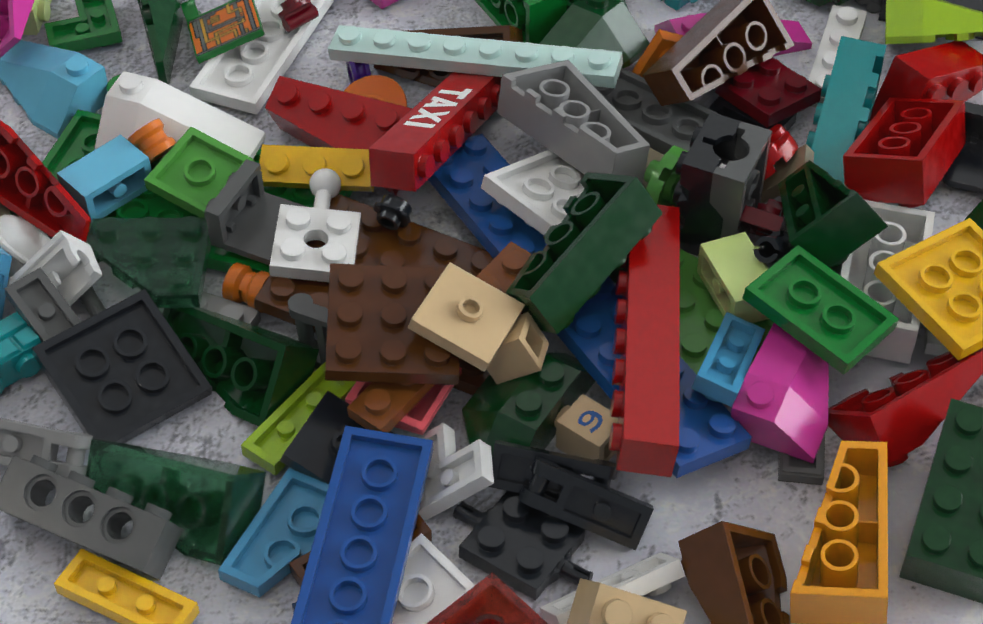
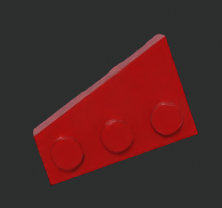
[870,41,983,121]

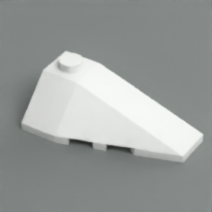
[95,71,266,159]

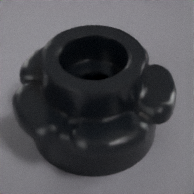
[373,194,412,230]

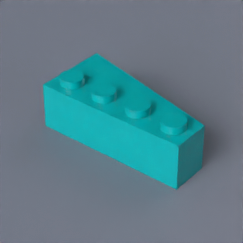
[806,36,887,185]

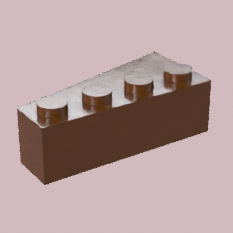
[642,0,795,106]

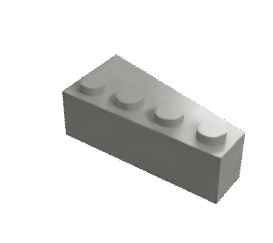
[497,60,650,183]

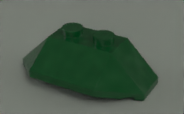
[462,353,595,455]

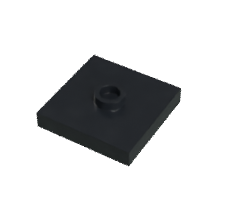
[280,391,395,484]

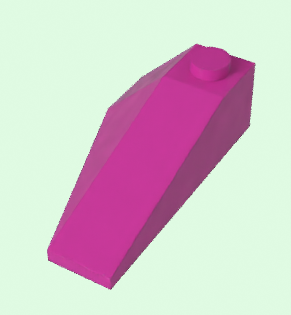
[731,323,829,463]

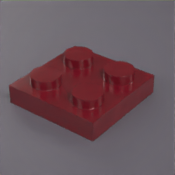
[715,57,822,128]

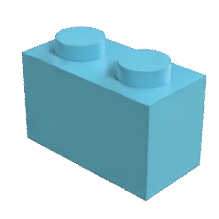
[57,134,152,225]

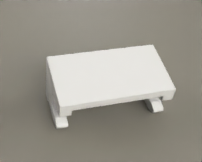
[8,230,103,306]

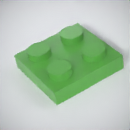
[144,127,255,221]

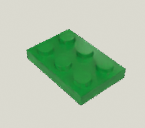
[742,245,899,375]

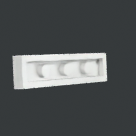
[809,5,867,108]

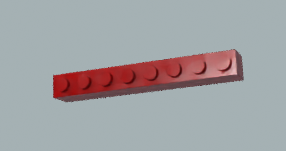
[609,204,680,477]

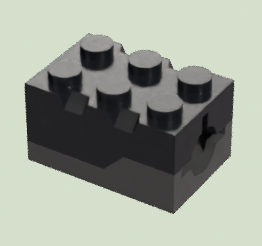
[672,112,772,256]

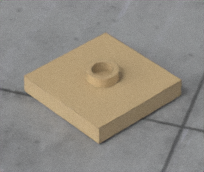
[408,262,525,372]

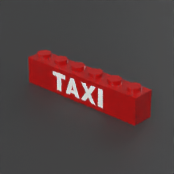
[369,72,501,192]

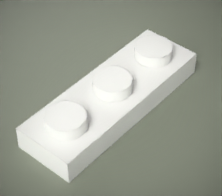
[540,552,685,624]

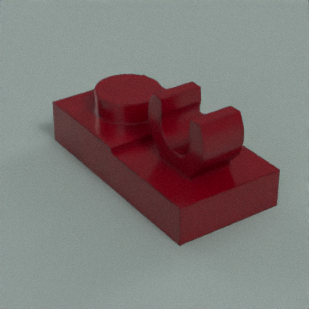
[740,198,788,237]

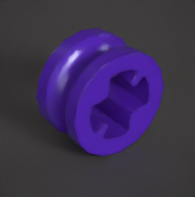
[346,61,371,84]

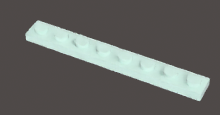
[328,25,623,88]

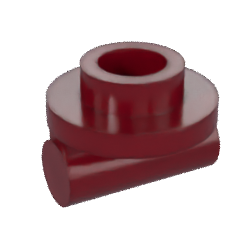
[278,0,319,32]

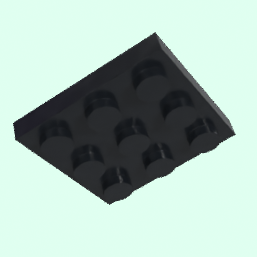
[32,289,212,457]

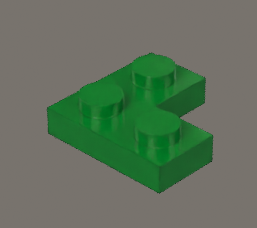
[44,0,123,52]

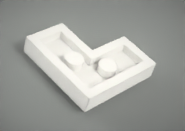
[417,423,494,521]

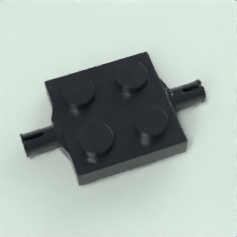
[453,491,593,601]

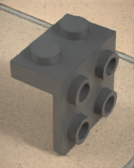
[204,159,307,265]

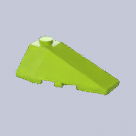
[885,0,983,44]

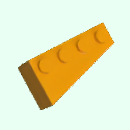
[790,441,888,624]

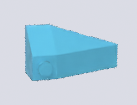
[0,40,108,139]

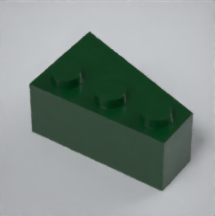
[778,160,888,268]

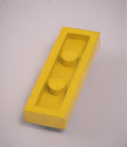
[259,144,374,192]
[54,548,200,624]

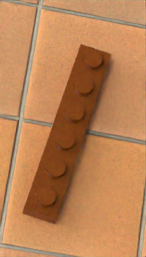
[347,242,531,433]

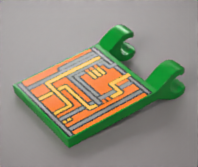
[181,0,265,64]

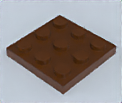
[325,263,459,385]

